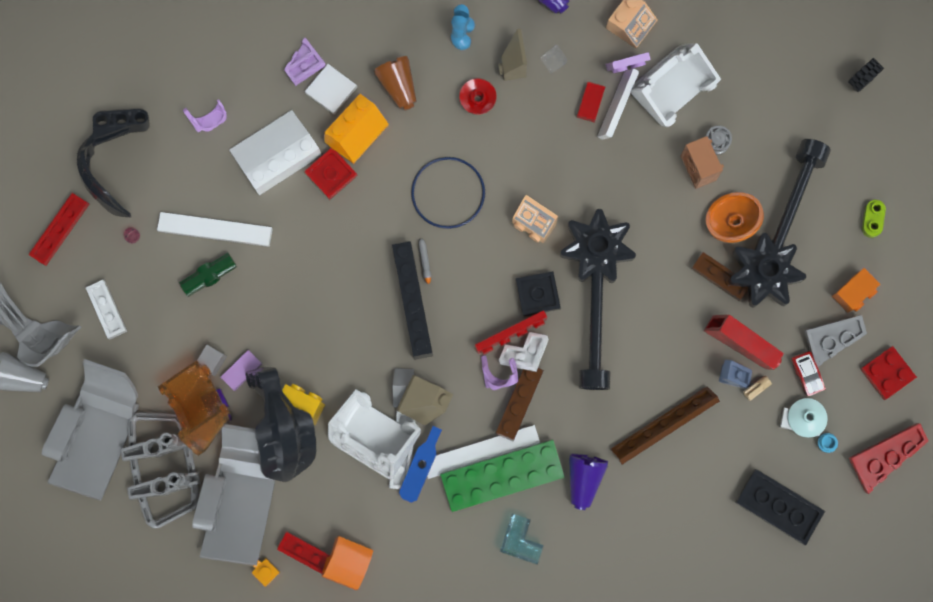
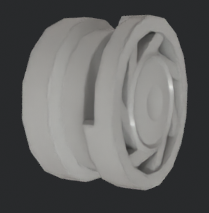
[705,126,732,155]

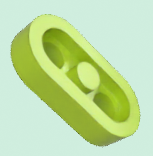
[862,200,886,238]

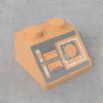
[606,0,658,49]
[512,195,558,243]

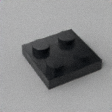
[516,271,561,316]

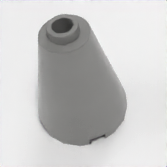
[0,352,49,392]

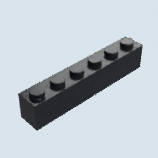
[392,241,433,360]

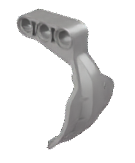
[0,283,82,367]

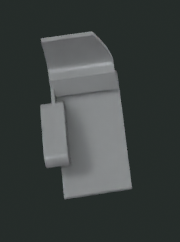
[42,359,139,501]
[192,424,275,566]

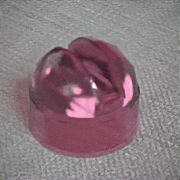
[123,227,140,244]

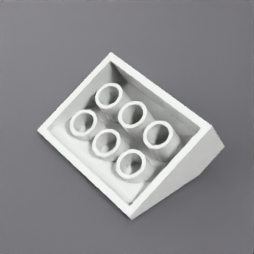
[229,110,322,195]

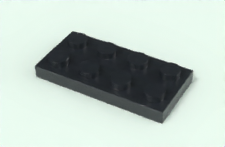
[735,469,825,546]

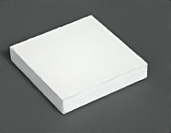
[305,64,357,115]

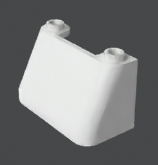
[631,43,721,127]
[328,390,421,479]

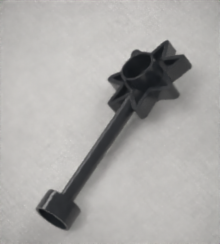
[728,139,831,308]
[560,209,636,390]

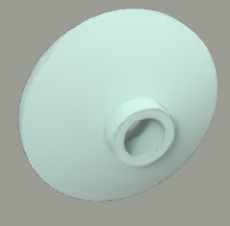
[788,398,827,438]

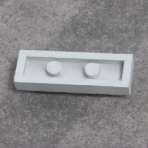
[86,280,127,339]

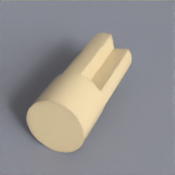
[743,375,772,401]

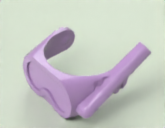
[183,99,227,132]
[481,356,518,390]

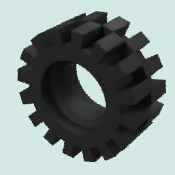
[848,58,884,93]

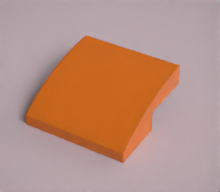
[321,536,373,590]

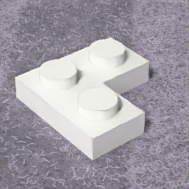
[499,332,549,372]

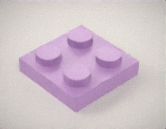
[606,52,650,74]

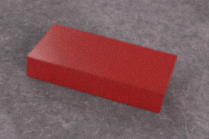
[577,82,605,123]

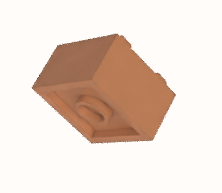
[681,136,724,189]

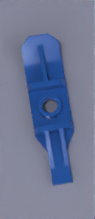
[399,426,442,502]

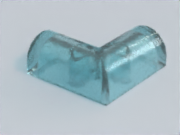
[500,514,544,565]

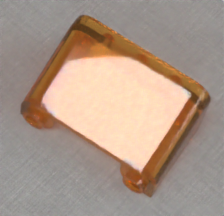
[158,360,230,456]

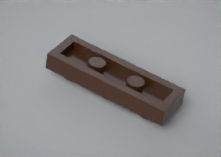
[691,252,748,301]

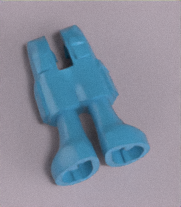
[450,4,475,50]

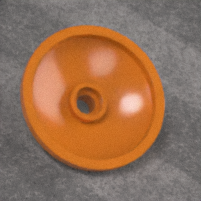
[706,192,764,243]

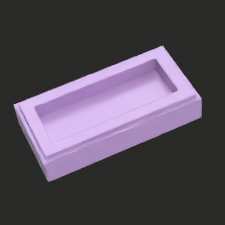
[221,350,262,391]

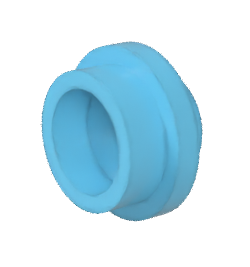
[818,433,838,453]

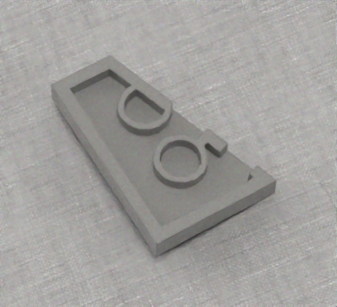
[804,315,867,367]

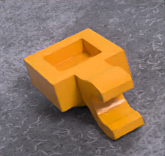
[252,558,280,587]

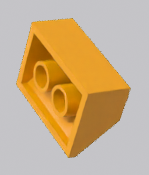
[324,94,389,164]

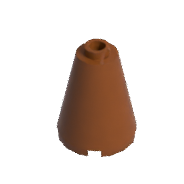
[374,56,417,111]

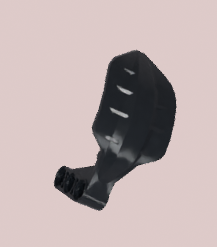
[77,109,150,218]
[245,367,317,482]

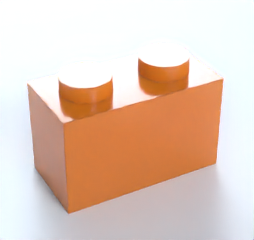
[832,268,881,313]

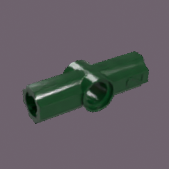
[179,253,237,297]

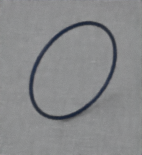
[411,157,485,229]

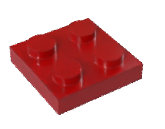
[304,148,358,200]
[861,346,917,400]

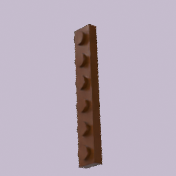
[611,386,720,465]

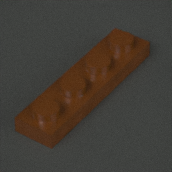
[496,368,544,442]

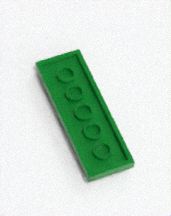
[440,439,565,512]

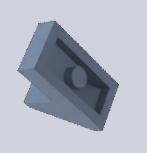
[719,360,753,389]

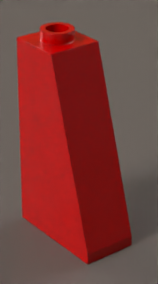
[704,314,784,370]

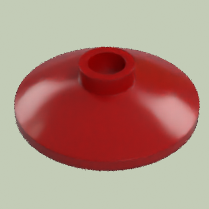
[459,79,497,115]

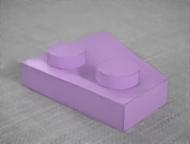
[284,38,326,86]

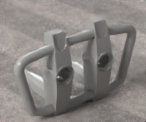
[120,412,201,528]

